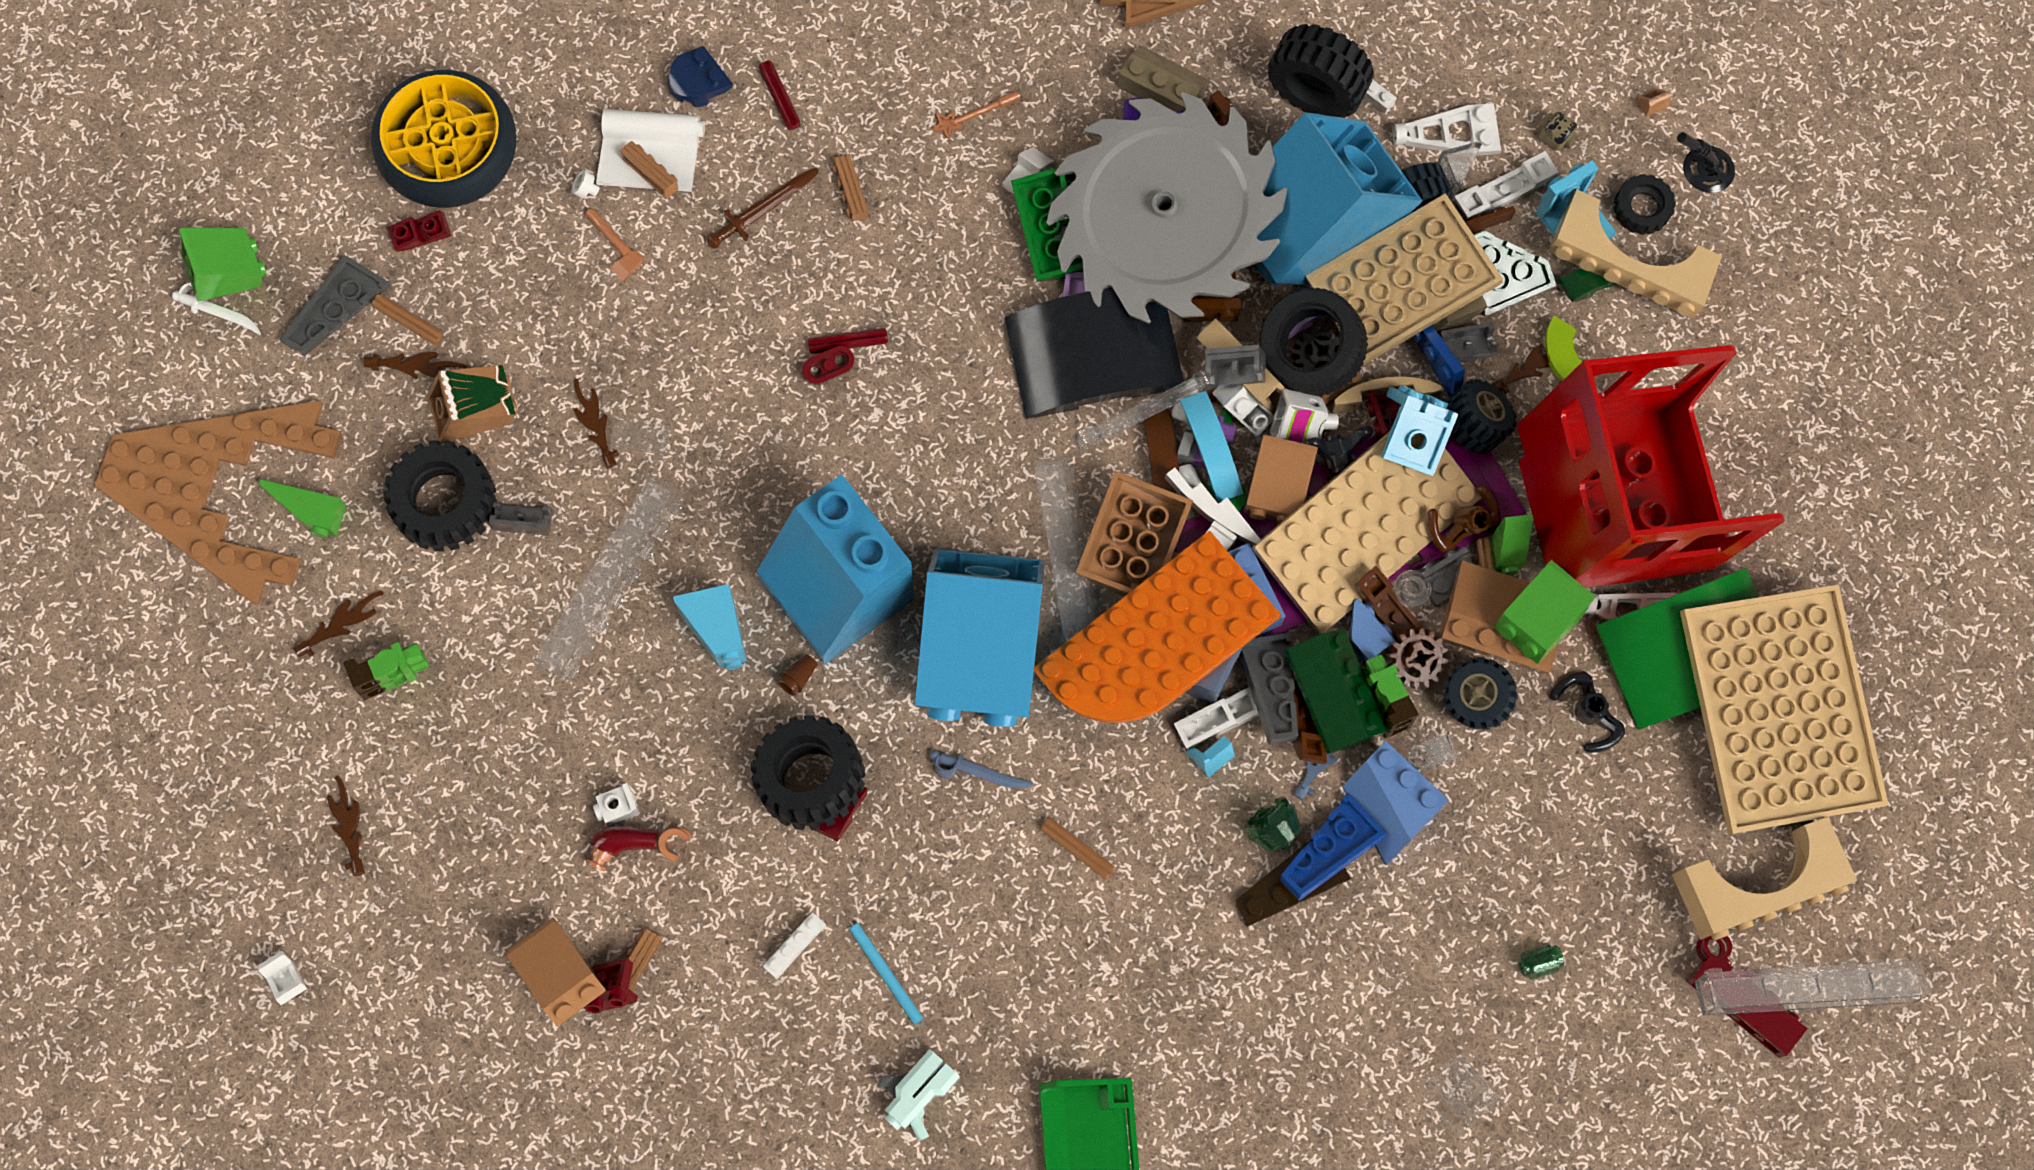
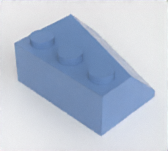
[1343,741,1449,866]

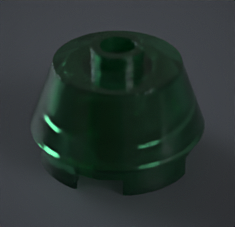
[1244,797,1302,853]

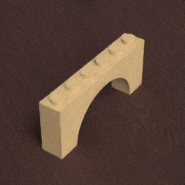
[1548,189,1722,319]
[1672,817,1858,941]

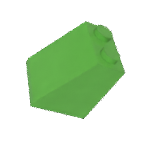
[179,228,266,302]
[1494,560,1596,664]

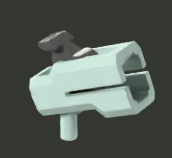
[878,1049,960,1142]

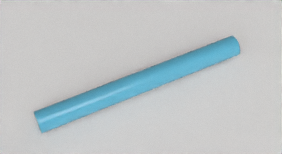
[849,923,924,1025]

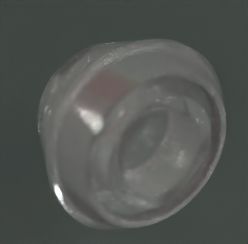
[1394,570,1432,607]

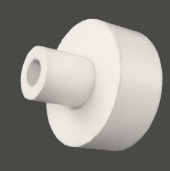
[571,170,599,199]

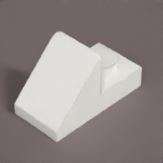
[1002,147,1054,194]

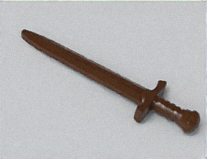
[706,168,819,249]

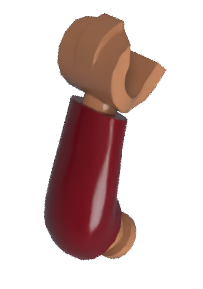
[586,826,693,871]

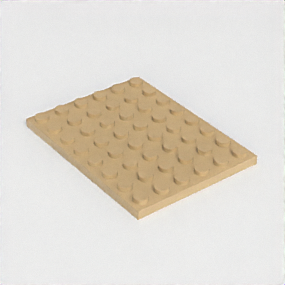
[1680,584,1889,835]

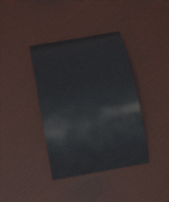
[1004,288,1185,419]

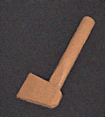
[585,208,643,282]

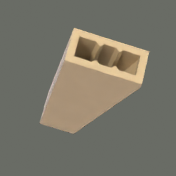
[1196,318,1286,415]

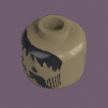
[1537,112,1578,151]

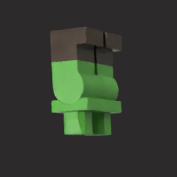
[343,642,430,701]
[1362,654,1419,739]

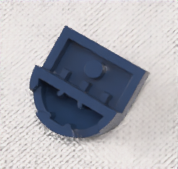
[667,46,733,107]

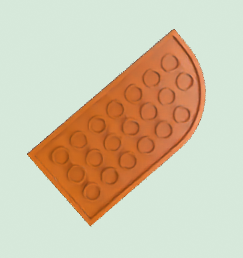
[1034,530,1281,723]

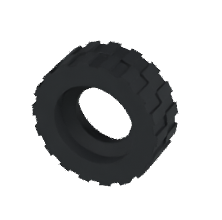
[1613,174,1676,235]

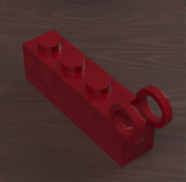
[1686,936,1808,1058]

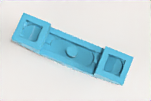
[1180,391,1243,503]

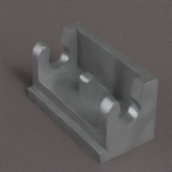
[1439,322,1498,363]
[1205,345,1266,387]
[489,501,553,536]

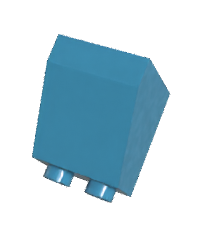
[1257,112,1422,286]
[757,474,914,665]
[915,549,1045,727]

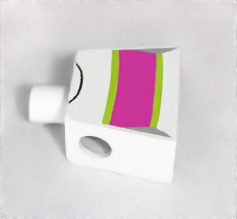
[1270,389,1339,443]

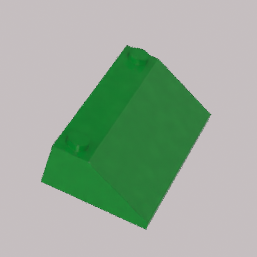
[1038,1078,1139,1170]

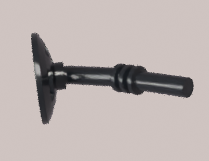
[1677,132,1735,193]

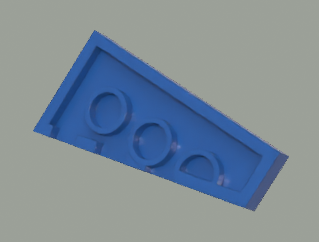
[1412,325,1465,397]
[1280,793,1386,901]

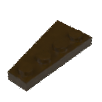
[1235,839,1351,927]

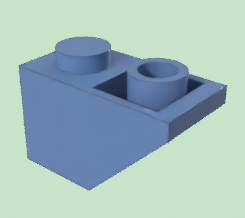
[1348,598,1395,666]

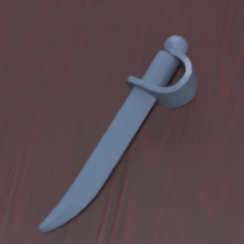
[929,750,1033,788]

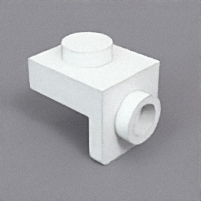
[257,951,307,1005]

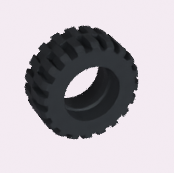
[1267,24,1374,118]
[383,440,497,551]
[751,715,865,830]

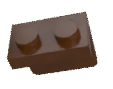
[1184,271,1241,322]

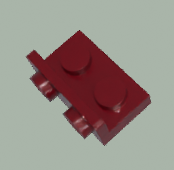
[584,957,638,1014]

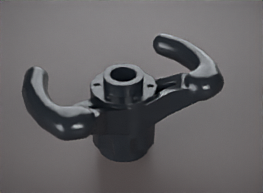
[1300,426,1373,475]
[1549,671,1625,753]

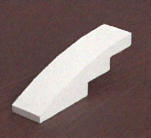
[1165,468,1261,546]
[1174,687,1259,749]

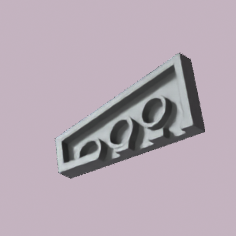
[280,255,391,357]
[1239,633,1298,745]

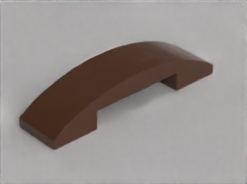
[1141,407,1179,495]
[1355,566,1444,663]
[1292,671,1327,764]

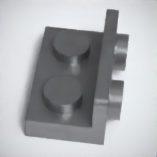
[1417,546,1473,607]

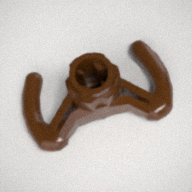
[1427,485,1501,553]

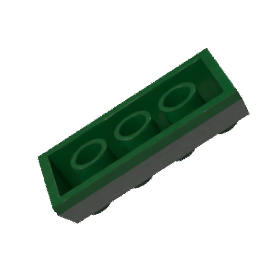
[1284,628,1388,754]

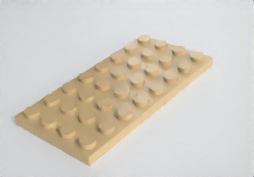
[1251,430,1482,635]

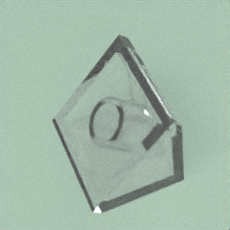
[1437,142,1482,203]

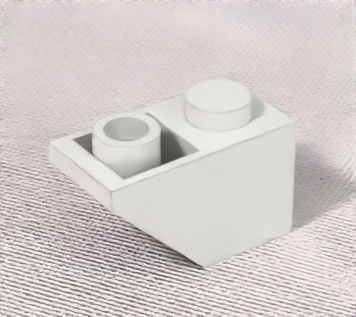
[1212,384,1274,437]

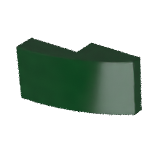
[1558,268,1617,303]

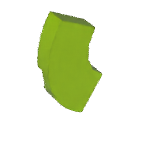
[1544,315,1583,382]

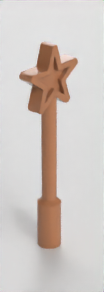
[933,90,1021,139]

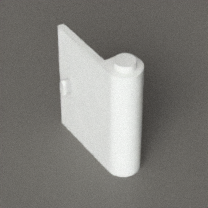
[596,109,705,192]

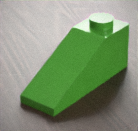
[259,479,346,538]
[1491,514,1533,576]

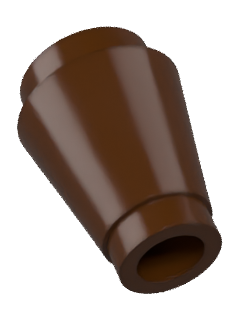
[777,654,818,696]

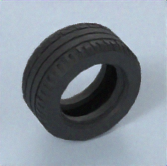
[1259,287,1368,396]

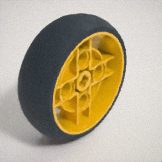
[371,70,516,208]

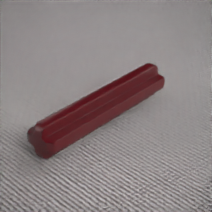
[759,60,801,130]
[808,328,888,354]

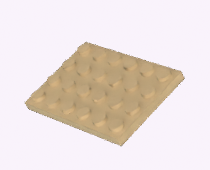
[1305,193,1503,365]

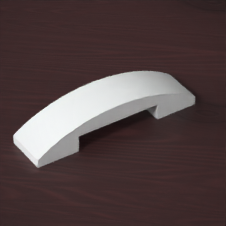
[1454,151,1559,219]

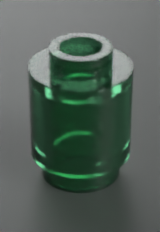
[1518,944,1565,980]

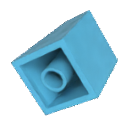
[673,584,747,670]

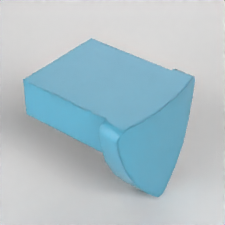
[1186,736,1235,778]

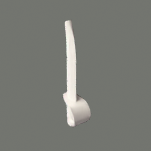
[172,283,261,335]

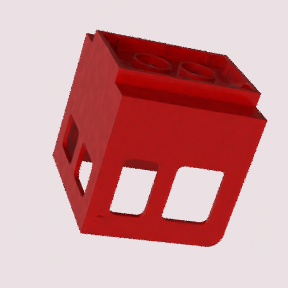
[1517,345,1785,588]

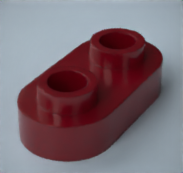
[802,346,854,385]

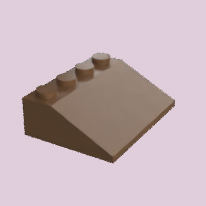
[1075,471,1193,597]
[1437,560,1558,674]

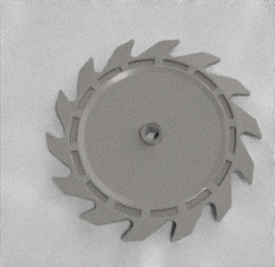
[1046,92,1288,324]

